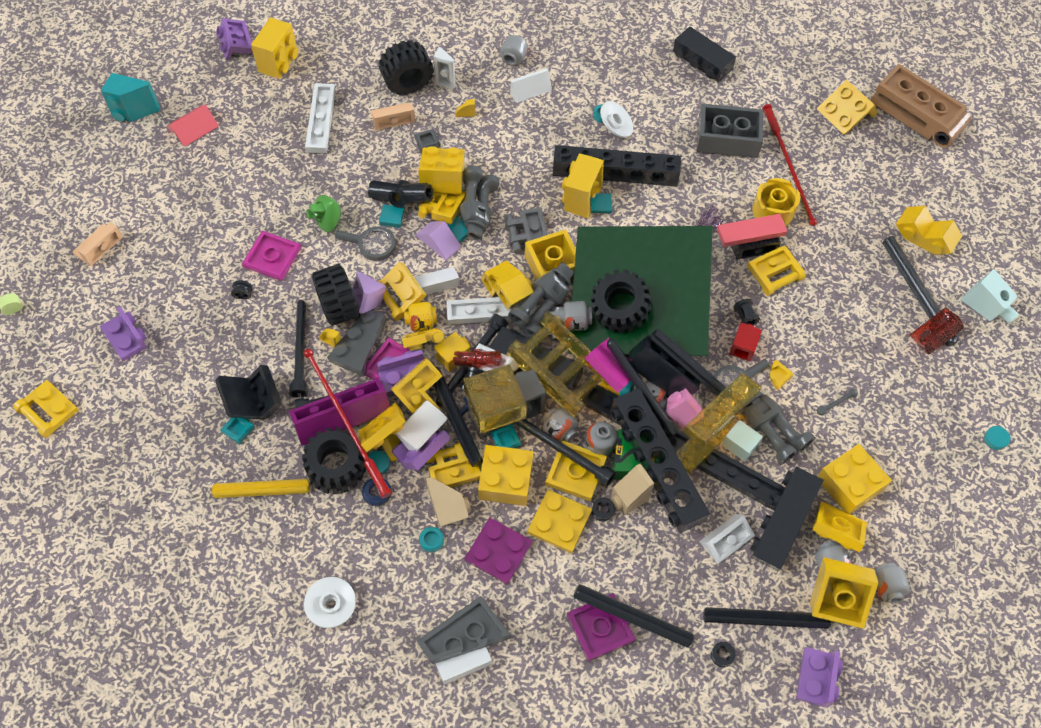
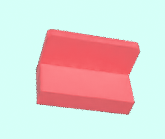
[167,104,218,146]

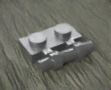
[505,208,548,254]

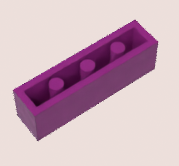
[288,378,390,446]

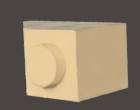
[611,464,654,515]
[425,476,471,527]

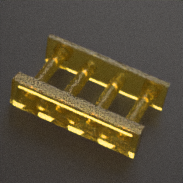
[506,311,609,418]
[676,373,762,474]

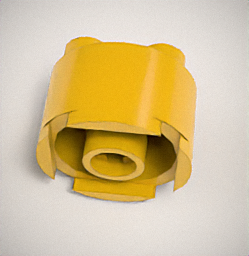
[752,178,800,226]

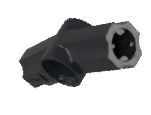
[368,180,433,208]

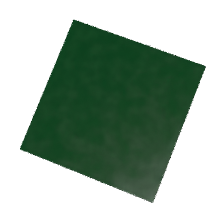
[568,226,713,356]

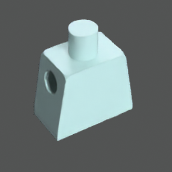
[960,269,1019,323]

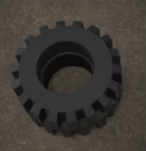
[378,40,434,95]
[312,264,359,326]
[591,269,652,334]
[302,427,366,494]

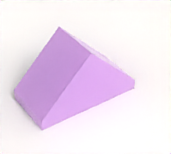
[415,221,461,260]
[352,272,386,313]

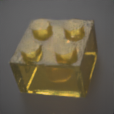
[463,364,527,433]

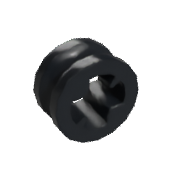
[231,280,253,299]
[592,497,614,522]
[711,642,736,668]

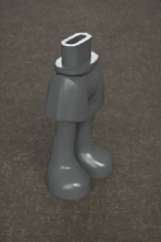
[460,166,500,240]
[508,262,574,341]
[738,386,816,465]

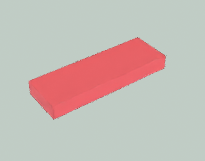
[717,214,787,247]

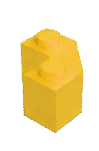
[896,205,962,255]
[481,260,534,310]

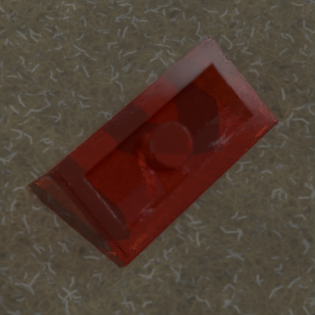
[909,307,964,355]

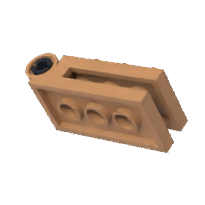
[870,64,971,148]

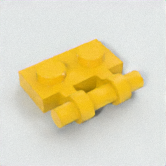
[418,191,466,224]
[401,328,444,351]
[426,442,481,488]

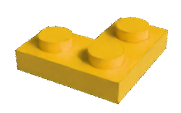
[391,358,442,414]

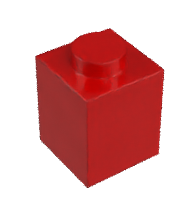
[729,322,762,362]

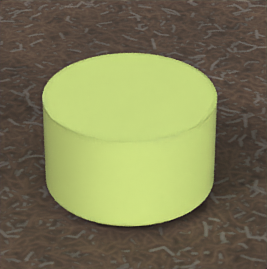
[0,293,23,315]

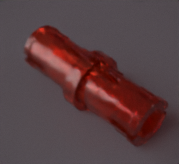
[453,349,502,368]

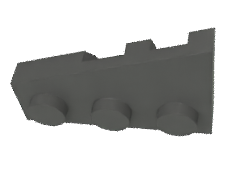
[327,309,387,377]
[417,596,511,665]

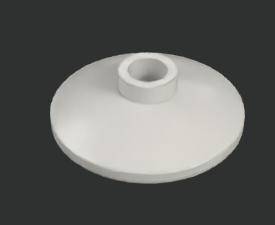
[600,101,633,138]
[304,577,356,628]

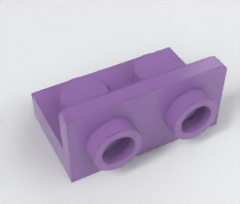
[216,18,253,60]
[100,306,147,361]
[377,350,423,396]
[392,430,451,471]
[796,647,843,708]

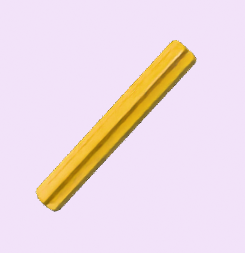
[212,479,310,498]

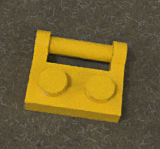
[747,245,806,296]
[378,262,427,321]
[13,380,79,438]

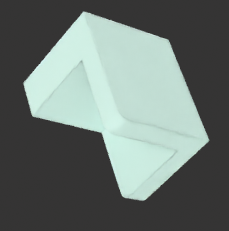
[722,421,763,462]

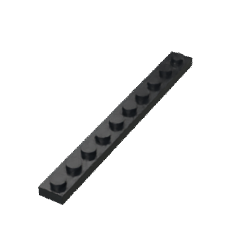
[580,382,785,511]

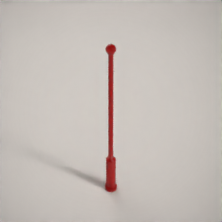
[762,104,817,226]
[304,349,392,499]

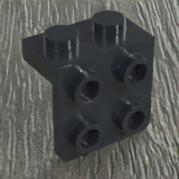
[215,365,282,420]

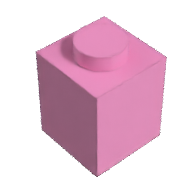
[666,388,703,432]

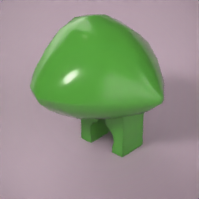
[306,195,341,232]

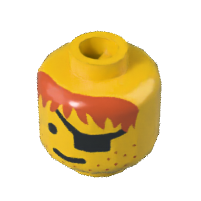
[404,302,437,332]

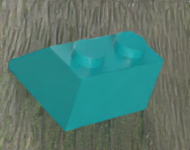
[101,73,160,122]

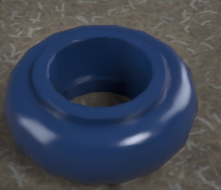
[362,478,392,506]

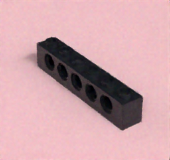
[553,145,681,187]
[610,388,710,533]

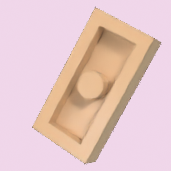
[370,103,415,130]
[73,222,123,266]

